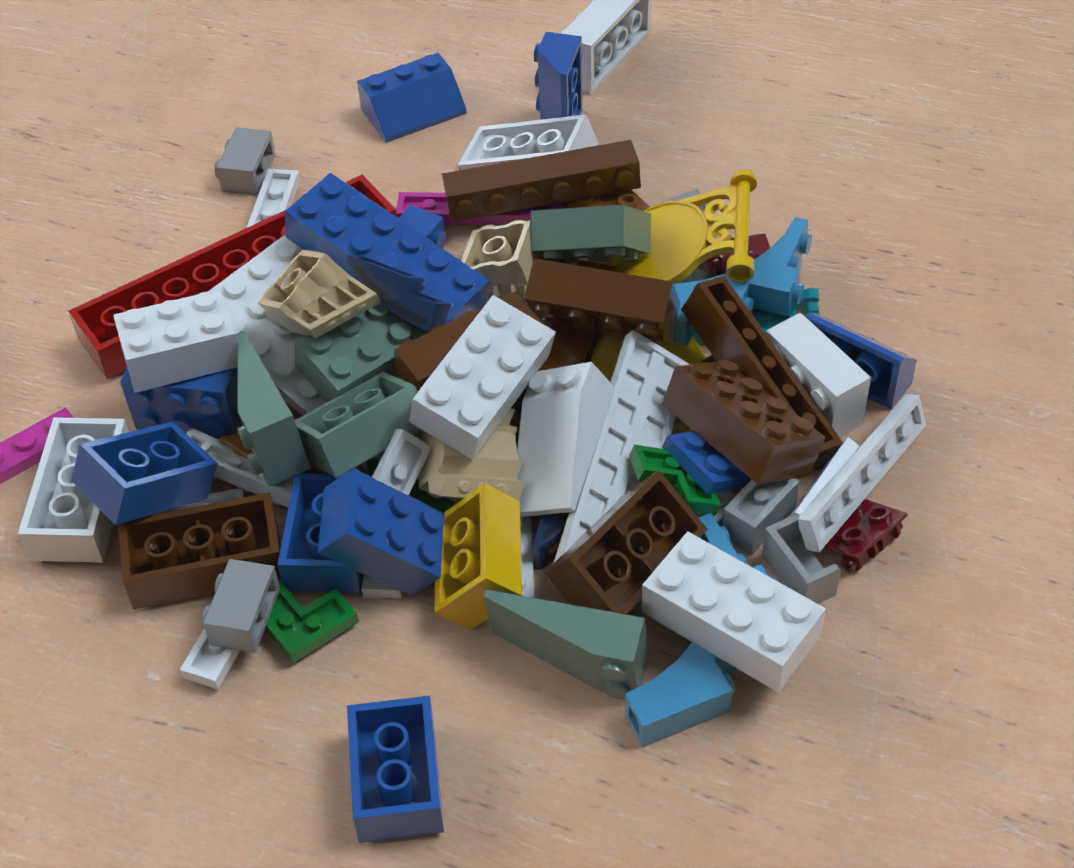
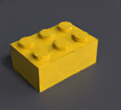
[434,483,523,630]

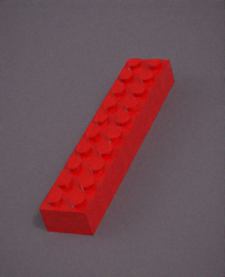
[68,174,397,379]

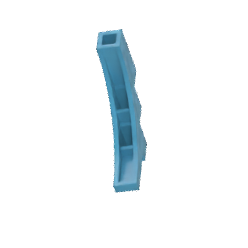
[672,217,812,346]
[625,513,777,747]

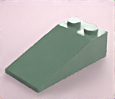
[237,331,311,487]
[484,589,648,698]

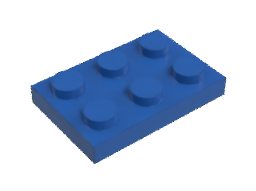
[662,431,752,495]

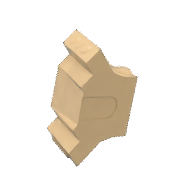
[461,220,554,305]
[258,250,381,338]
[416,408,526,503]

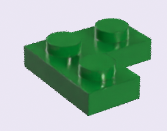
[629,444,721,516]
[265,583,359,663]

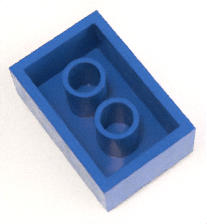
[120,367,242,439]
[71,421,218,525]
[318,468,444,596]
[278,473,370,594]
[347,695,444,843]

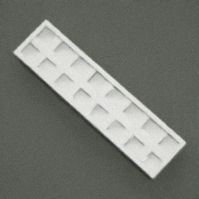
[548,330,690,581]

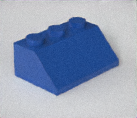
[534,31,583,120]
[357,53,467,143]
[806,313,917,410]

